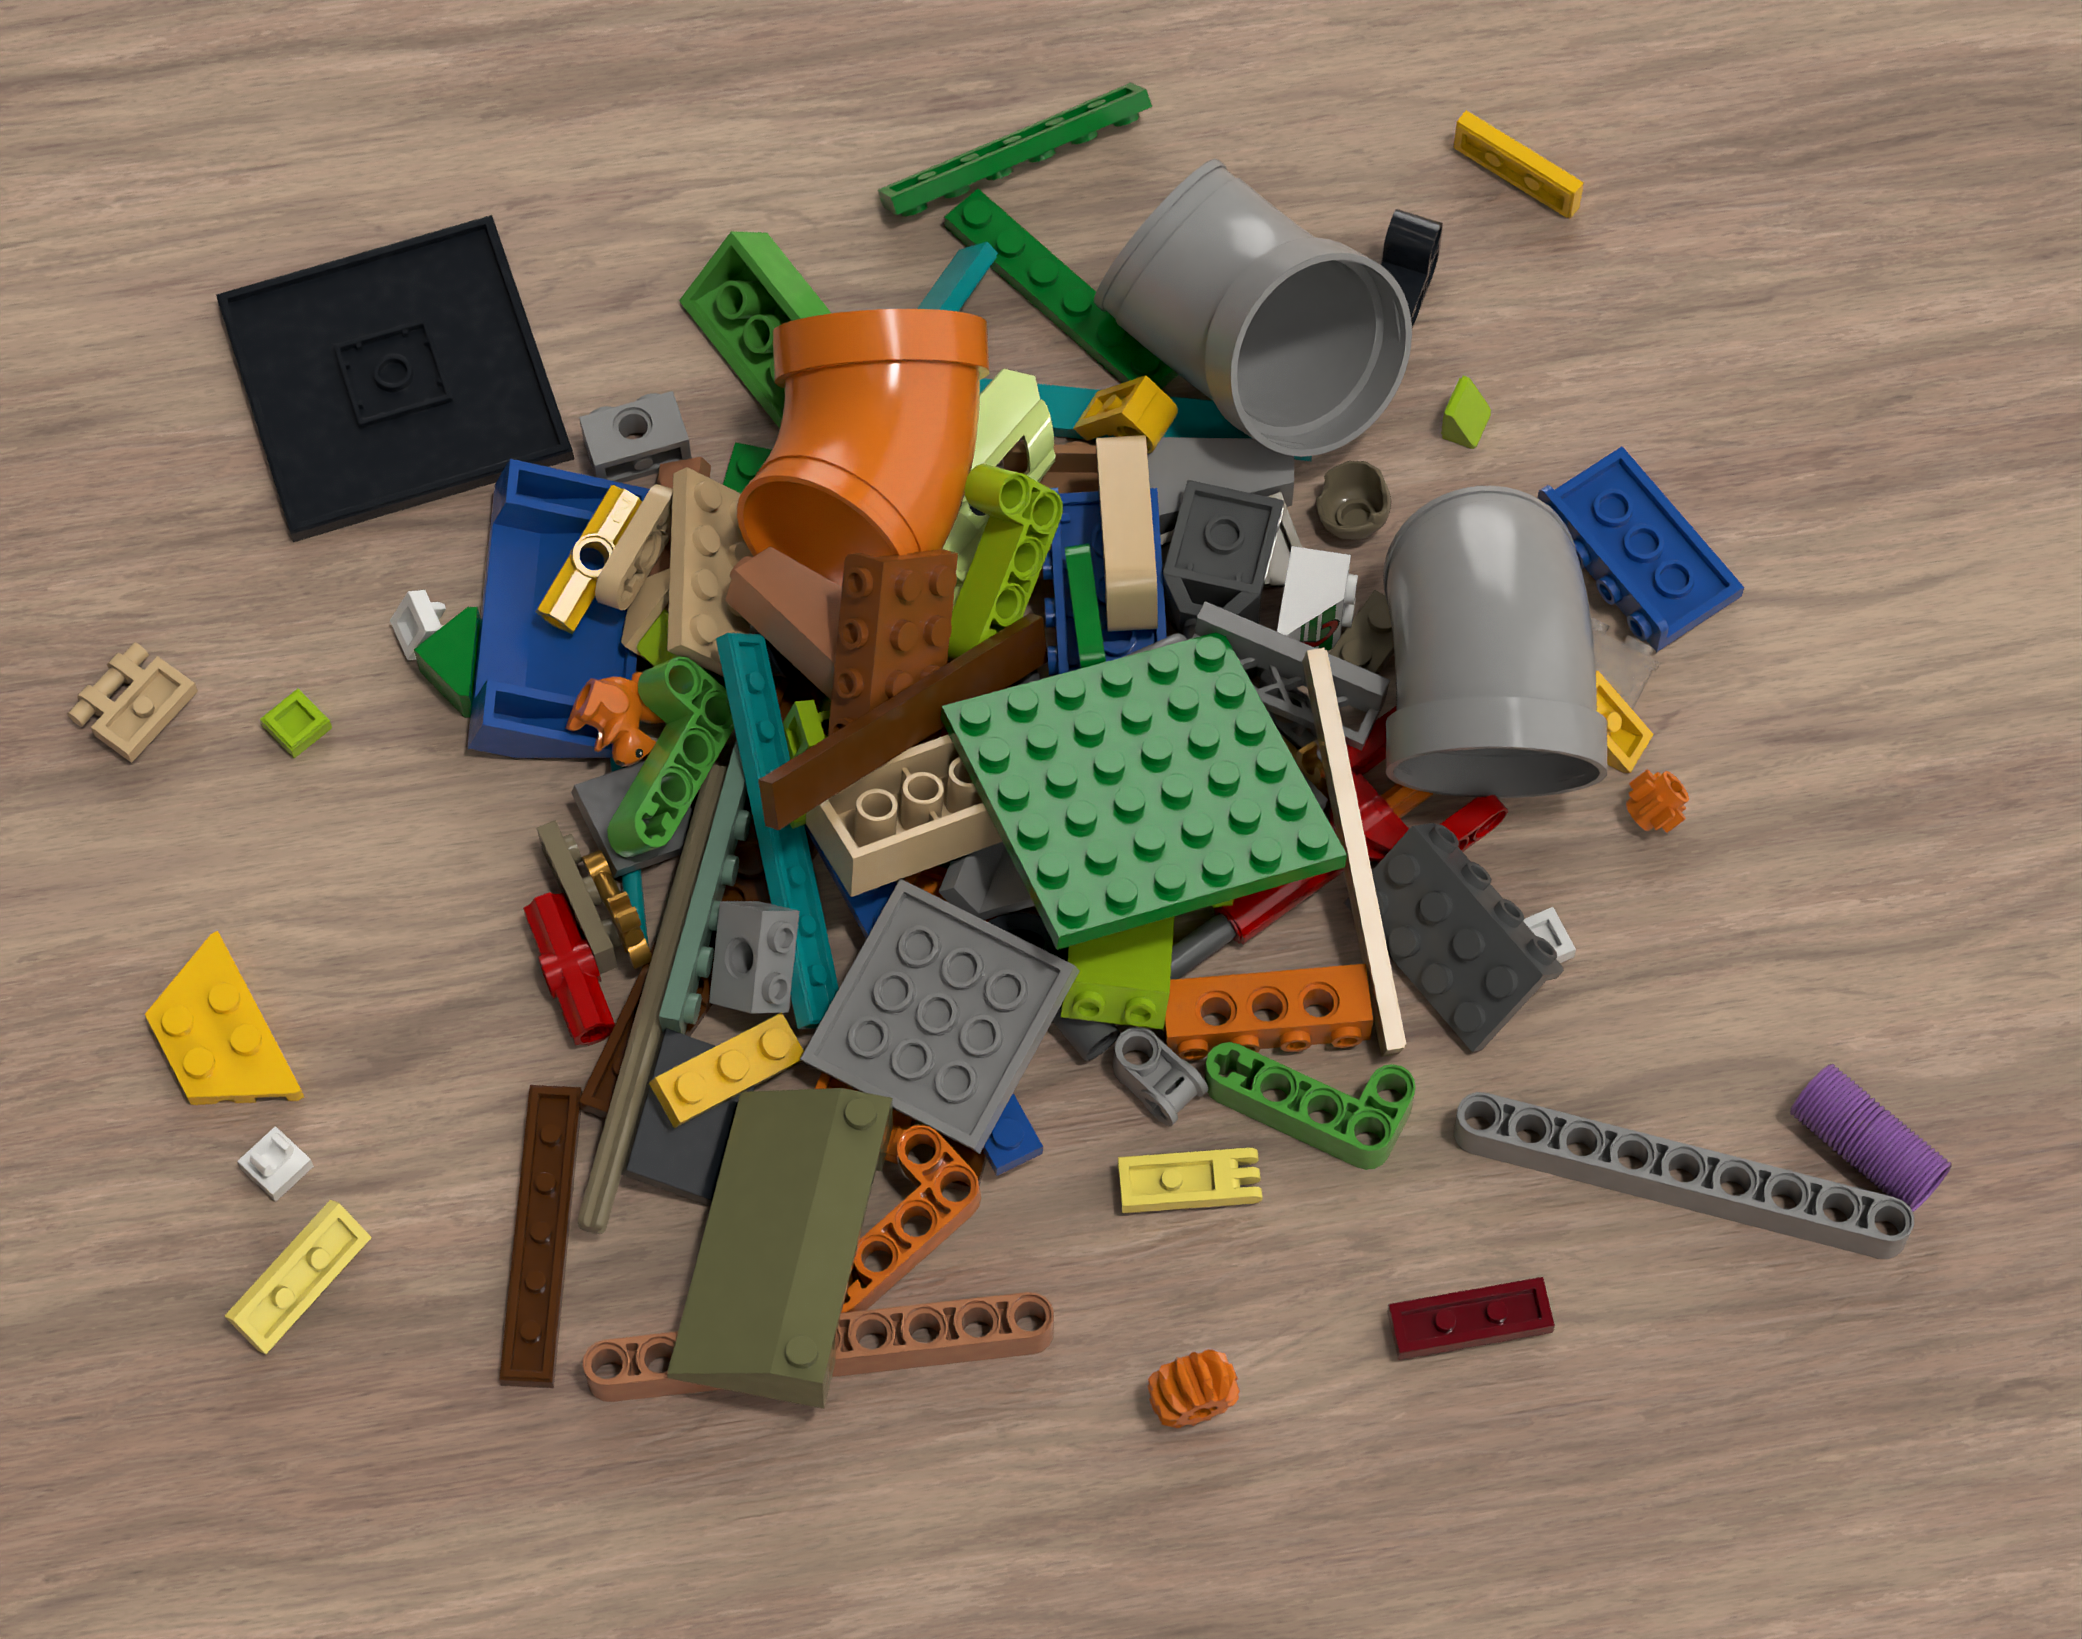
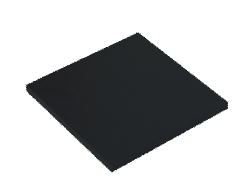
[216,215,574,542]

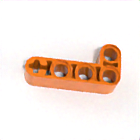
[841,1125,981,1313]

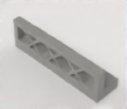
[1192,601,1390,751]

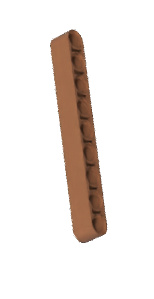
[583,1292,1054,1402]

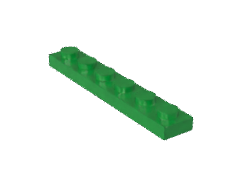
[878,83,1152,217]
[944,188,1178,389]

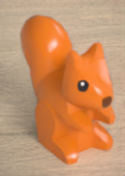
[566,672,672,767]

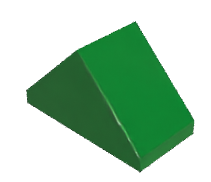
[414,607,481,718]

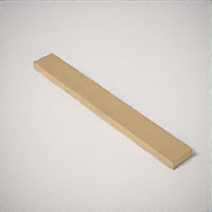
[1302,647,1407,1057]

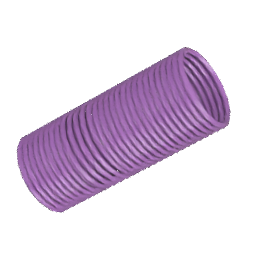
[1790,1064,1952,1212]

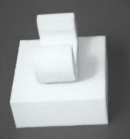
[390,590,446,660]
[237,1126,314,1202]

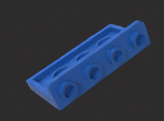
[1537,446,1744,652]
[1043,488,1167,676]

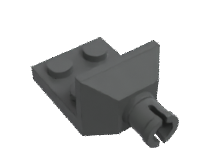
[1163,480,1284,640]

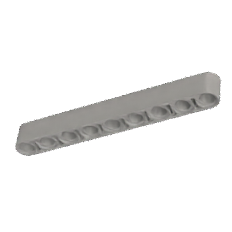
[1454,1092,1914,1259]

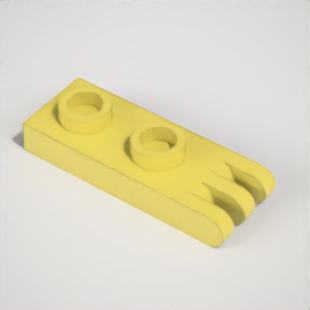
[1118,1148,1263,1213]

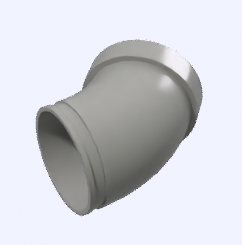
[1094,159,1412,457]
[1383,486,1607,798]

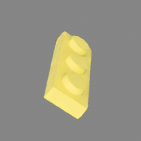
[224,1200,372,1354]

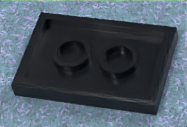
[621,1028,755,1206]

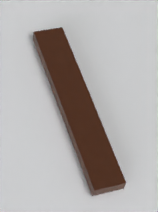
[499,1085,582,1388]

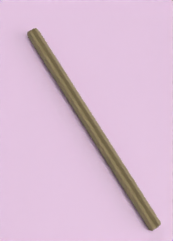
[577,764,728,1234]

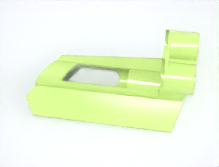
[943,369,1056,611]

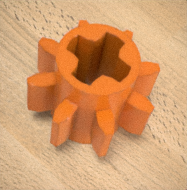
[1626,769,1689,833]

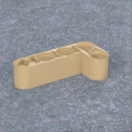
[1096,435,1158,632]

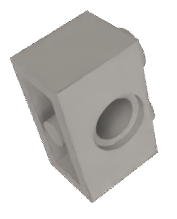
[579,391,692,483]
[709,901,799,1013]

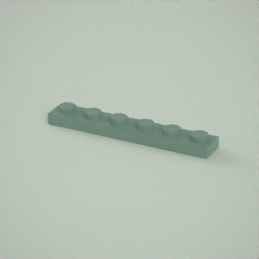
[659,742,752,1035]

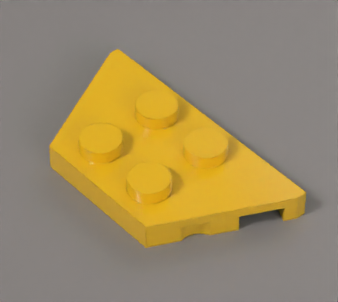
[145,931,304,1105]

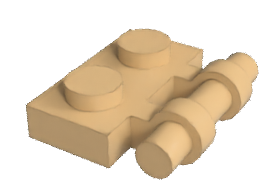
[67,642,198,763]

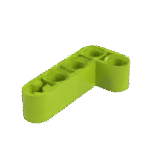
[947,464,1063,662]

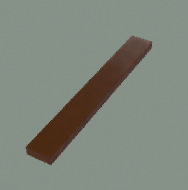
[758,613,1048,830]

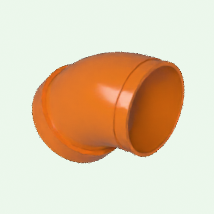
[737,309,990,587]

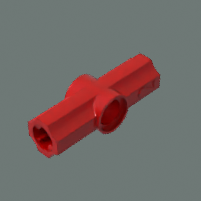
[523,892,615,1046]

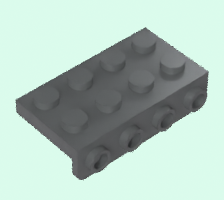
[1344,823,1564,1052]

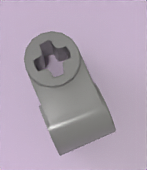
[1112,1027,1208,1126]

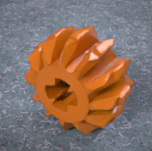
[1147,1349,1240,1428]

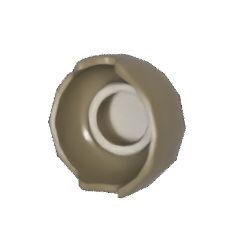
[1316,461,1392,539]

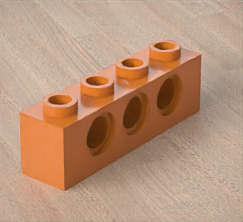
[1163,963,1373,1061]

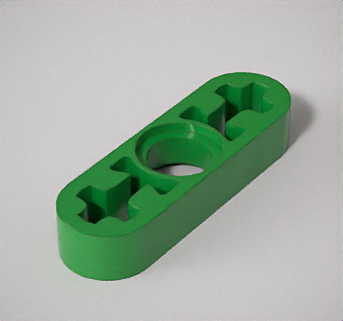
[1065,543,1106,668]

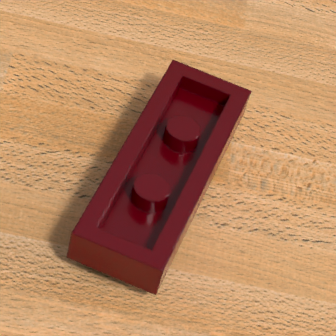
[1387,1277,1555,1360]

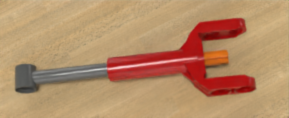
[1053,706,1508,1061]

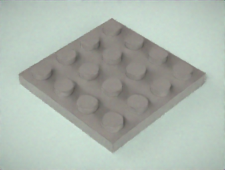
[801,879,1080,1154]

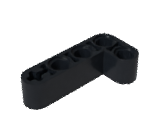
[1380,209,1443,329]

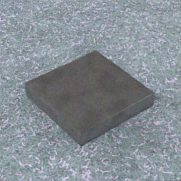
[571,761,693,878]

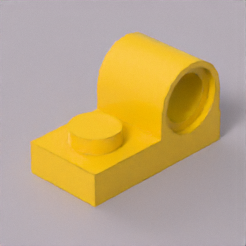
[1073,375,1178,454]

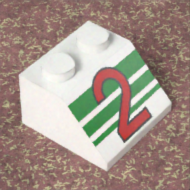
[1277,546,1358,652]

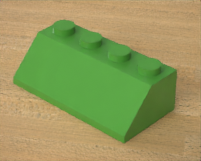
[679,231,831,428]

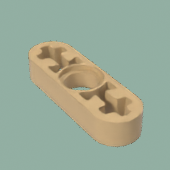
[595,484,673,610]

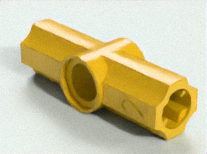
[536,485,642,634]

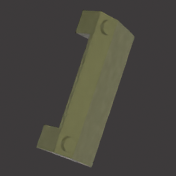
[667,1088,893,1409]

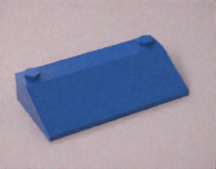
[467,459,650,758]

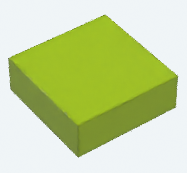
[260,689,332,759]

